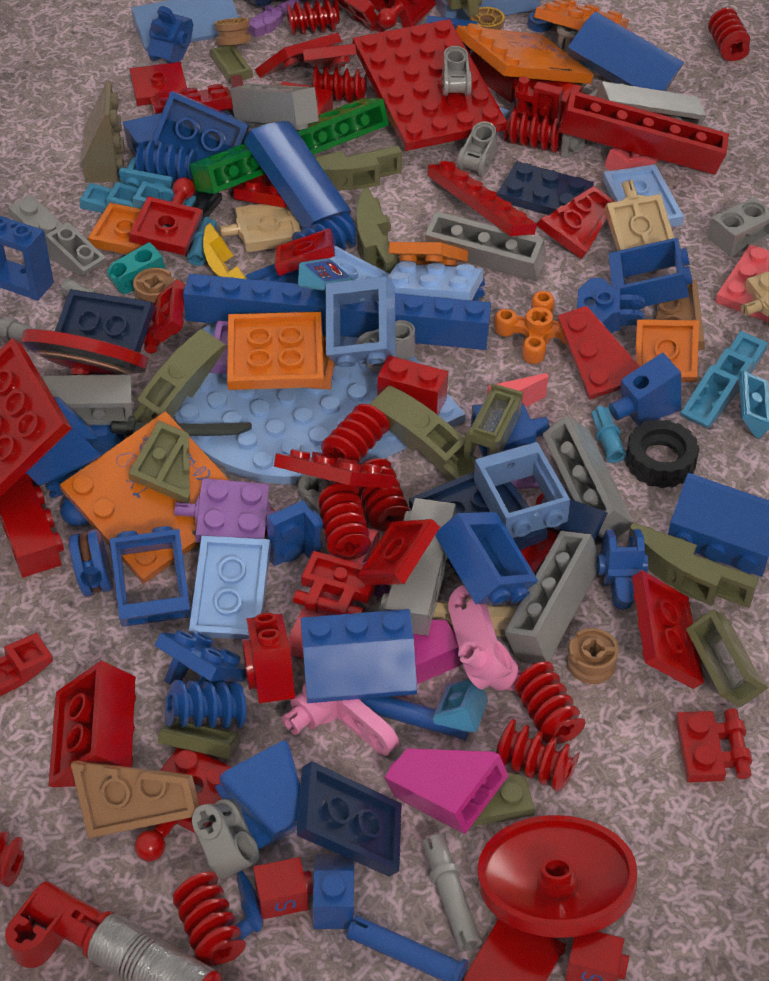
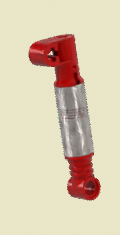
[5,881,222,981]

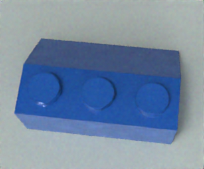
[152,91,250,161]
[668,473,769,577]
[300,609,417,703]

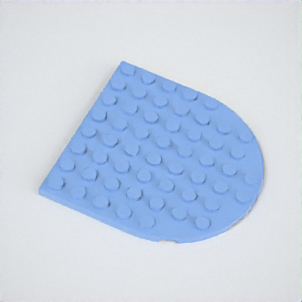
[173,323,465,484]

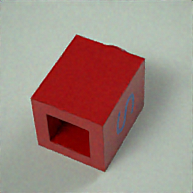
[253,857,314,919]
[565,931,629,981]

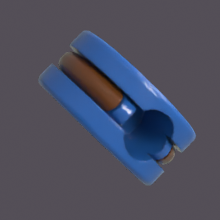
[69,529,113,597]

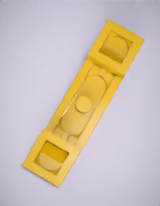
[203,223,247,279]

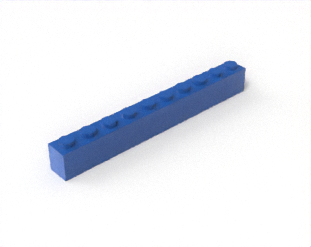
[183,274,491,350]

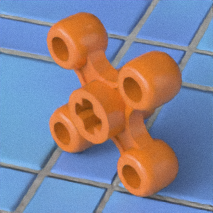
[494,291,567,364]

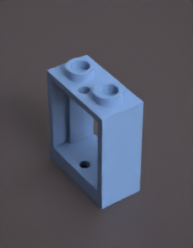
[326,276,396,367]
[474,442,570,538]

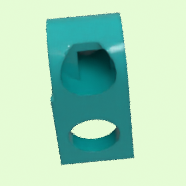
[107,242,166,294]

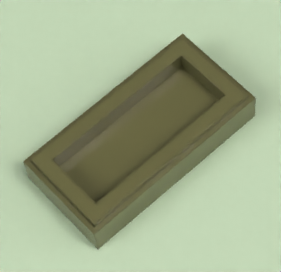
[210,45,253,84]
[158,718,241,759]

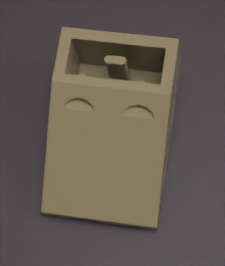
[82,81,125,183]

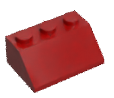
[48,660,136,788]

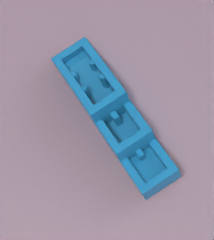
[80,181,196,213]
[680,331,768,429]

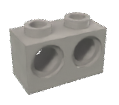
[708,197,769,257]

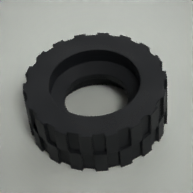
[625,419,699,488]

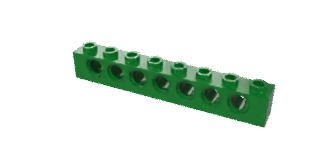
[189,98,389,194]

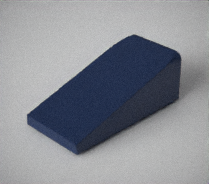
[540,496,608,542]

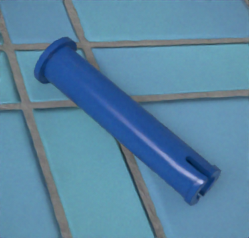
[362,696,469,741]
[347,915,468,981]

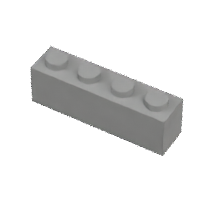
[595,81,707,126]
[230,83,319,130]
[425,211,547,281]
[41,375,132,425]
[543,414,634,539]
[380,498,456,636]
[505,531,598,663]

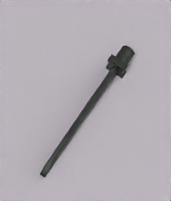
[111,416,252,437]

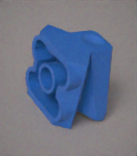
[26,397,102,486]
[215,740,301,851]

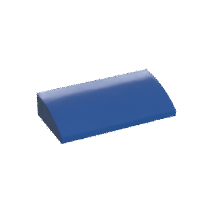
[567,11,684,91]
[244,121,351,229]

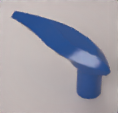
[235,871,264,940]

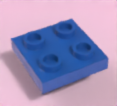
[154,630,246,686]

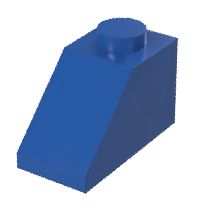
[313,854,354,929]

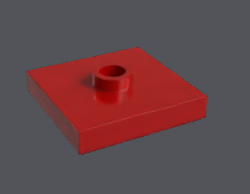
[129,62,187,106]
[275,228,335,276]
[357,519,440,585]

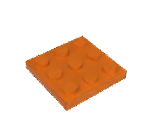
[534,0,629,30]
[227,312,324,390]

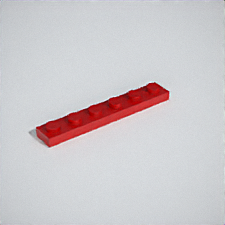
[427,161,537,236]

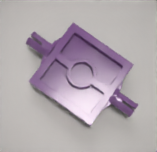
[174,478,278,542]

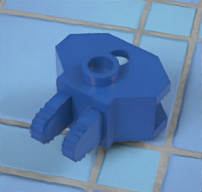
[148,6,194,63]
[577,278,645,334]
[597,529,648,611]

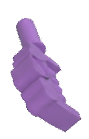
[248,0,300,37]

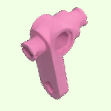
[448,585,521,691]
[281,683,399,756]

